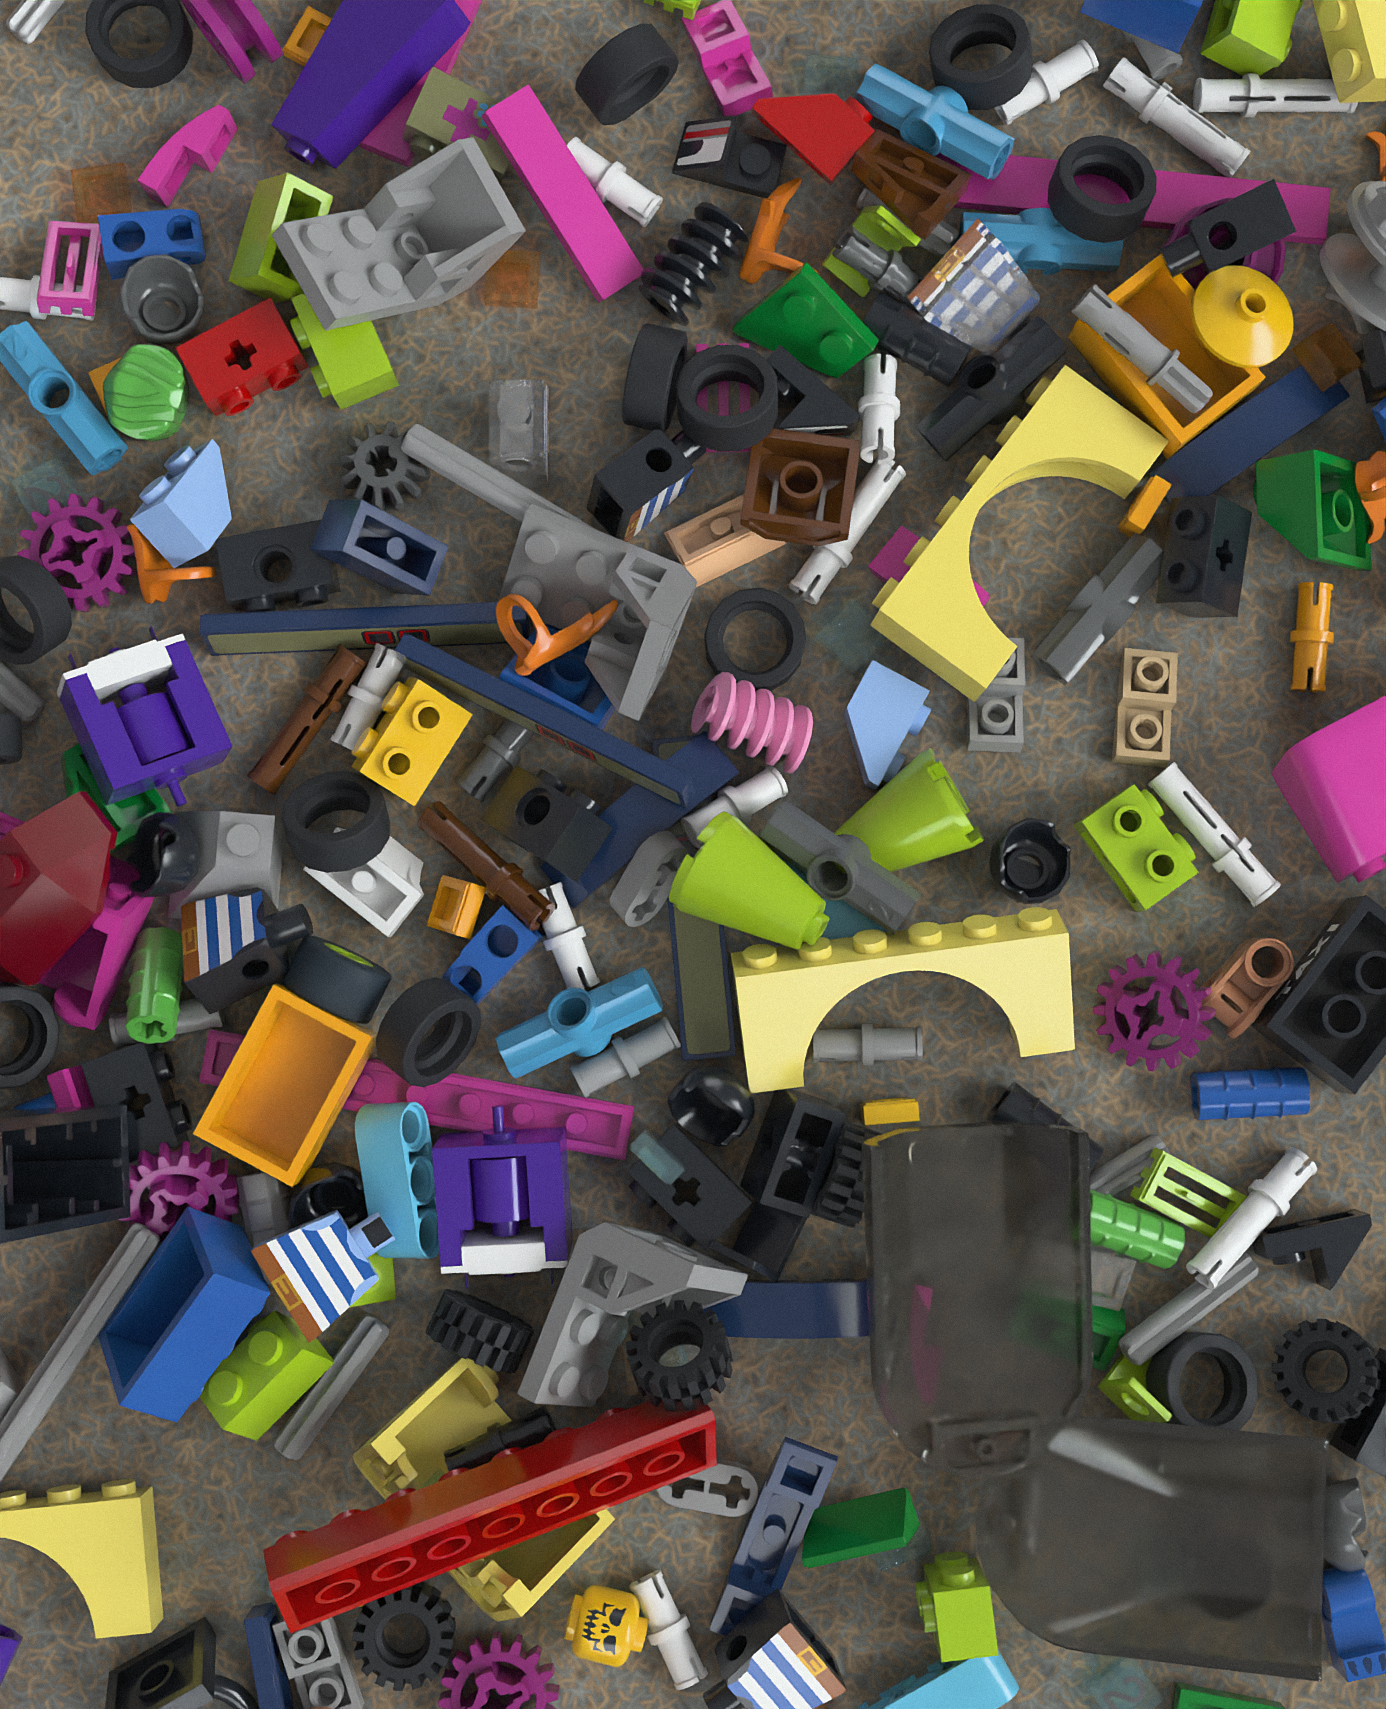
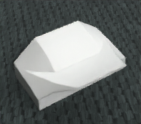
[303,827,424,937]

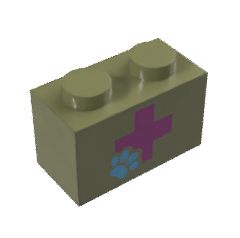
[402,66,510,184]

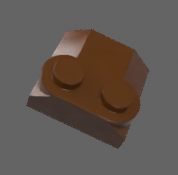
[740,428,861,546]

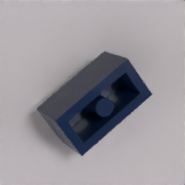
[310,500,449,596]

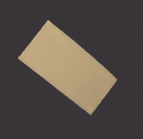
[1112,648,1178,768]

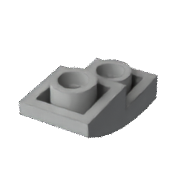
[967,638,1026,753]
[272,1617,364,1709]

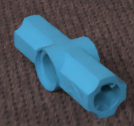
[856,63,1015,181]
[958,208,1123,275]
[0,321,129,476]
[495,966,663,1079]

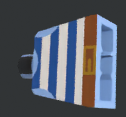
[251,1210,395,1342]

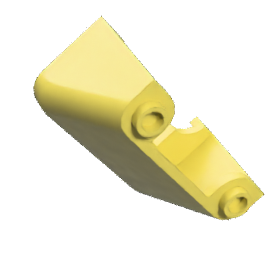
[353,1357,615,1622]

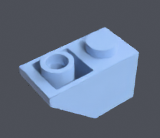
[130,439,232,568]
[843,660,931,790]

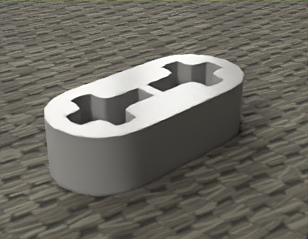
[610,831,690,927]
[656,1459,758,1517]

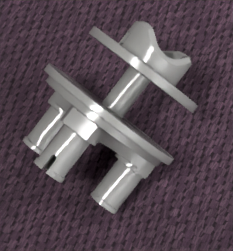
[1320,181,1386,335]

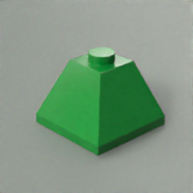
[1253,449,1372,571]

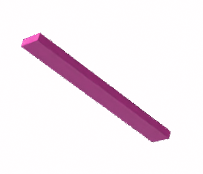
[935,152,1331,245]
[199,1029,635,1160]

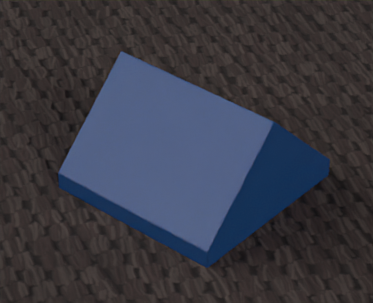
[499,622,615,730]

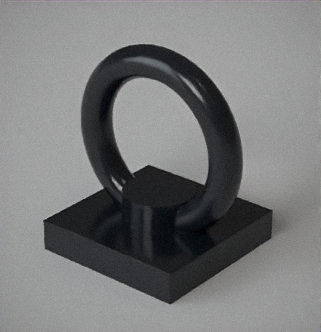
[105,1617,260,1709]

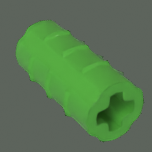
[126,927,184,1044]
[1065,1188,1185,1269]

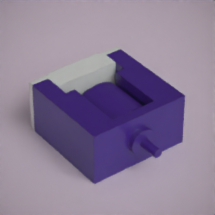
[57,626,233,807]
[432,1105,574,1289]

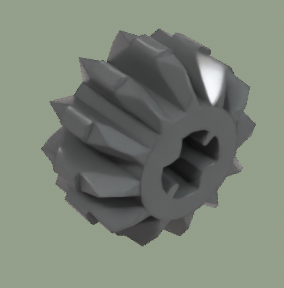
[339,421,431,512]

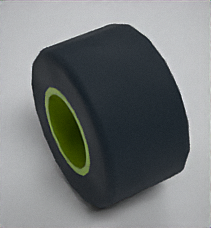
[282,935,391,1024]

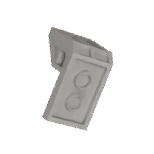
[272,137,526,331]
[498,504,697,721]
[517,1222,749,1407]

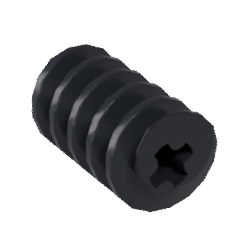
[639,202,748,326]

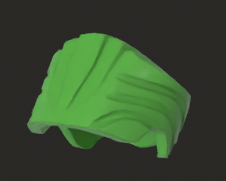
[103,345,189,442]

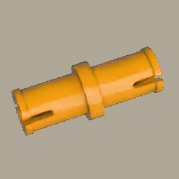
[1289,582,1334,693]

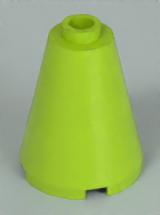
[832,748,984,873]
[669,811,829,950]

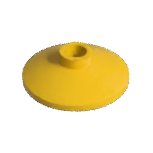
[1190,266,1293,368]

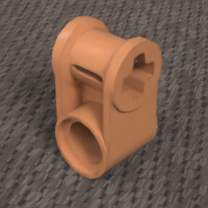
[1200,937,1294,1039]

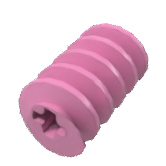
[691,672,813,774]

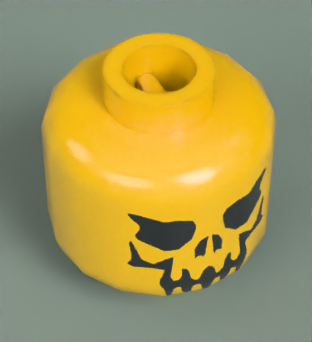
[564,1585,649,1667]

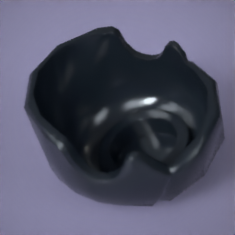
[127,812,199,898]
[989,817,1071,905]
[667,1065,755,1147]
[288,1162,368,1229]

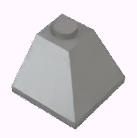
[168,811,285,919]

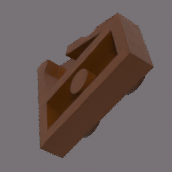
[851,129,972,240]

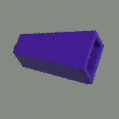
[271,0,471,169]

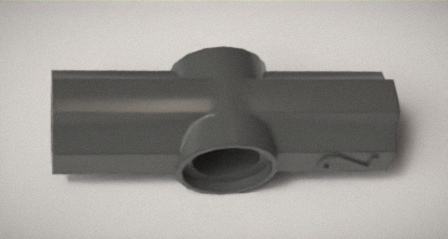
[1030,532,1163,685]
[759,800,922,935]

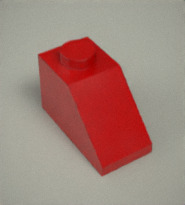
[752,93,875,185]

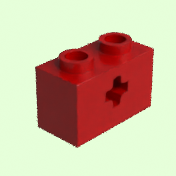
[176,297,309,416]

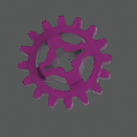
[17,494,138,613]
[1093,951,1216,1072]
[119,1141,239,1242]
[438,1631,560,1709]

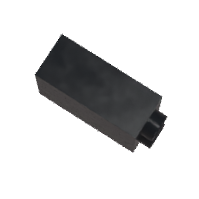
[0,1105,131,1244]

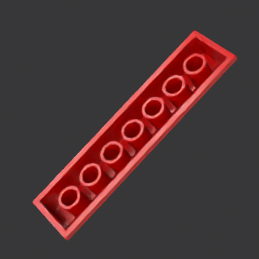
[263,1397,717,1634]

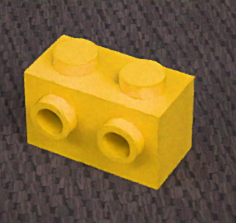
[351,677,473,806]

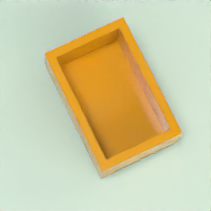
[1068,254,1266,460]
[193,984,377,1187]

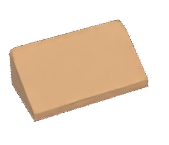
[664,494,786,587]

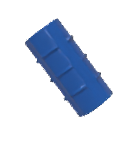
[1190,1066,1310,1121]

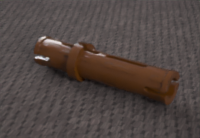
[247,644,368,795]
[417,801,555,931]

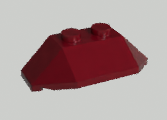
[0,791,118,986]

